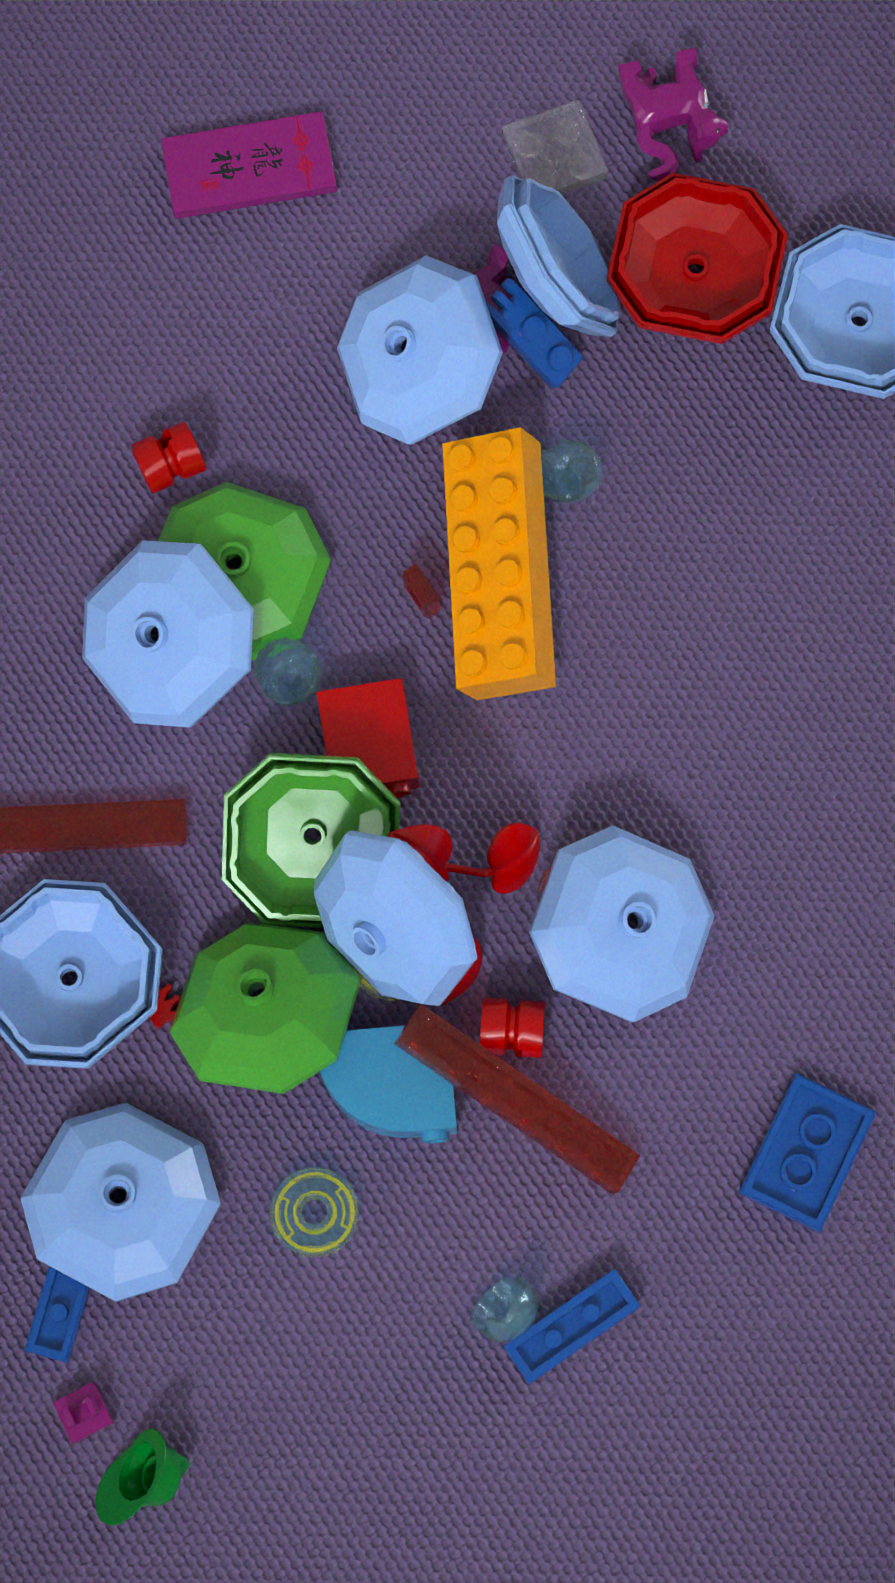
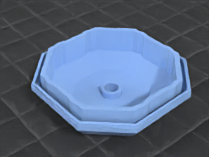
[497,175,621,337]
[770,224,895,399]
[337,255,503,445]
[82,540,254,728]
[529,826,715,1023]
[314,831,478,1006]
[0,879,163,1069]
[20,1102,221,1302]

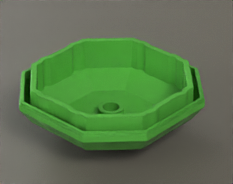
[158,482,331,662]
[222,753,401,928]
[170,922,361,1094]

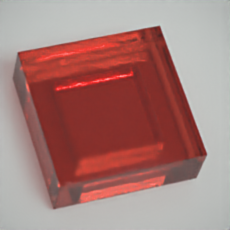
[403,564,440,618]

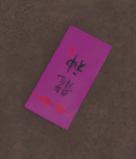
[161,111,337,219]

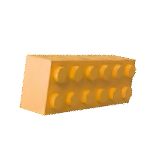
[442,427,556,701]

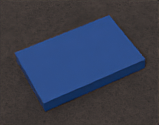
[738,1073,877,1233]

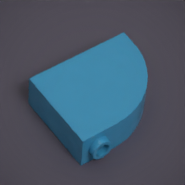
[320,1022,457,1144]

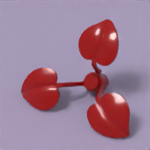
[387,822,540,1007]

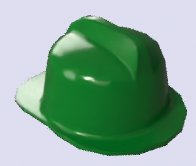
[95,1428,189,1526]

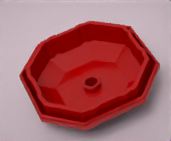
[606,173,788,344]

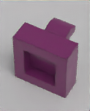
[52,1382,115,1444]

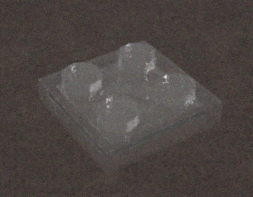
[502,100,608,194]

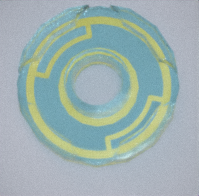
[270,1167,359,1257]

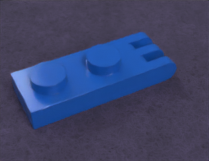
[486,278,584,388]

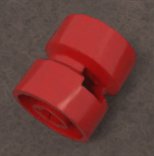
[130,421,206,494]
[479,997,545,1058]

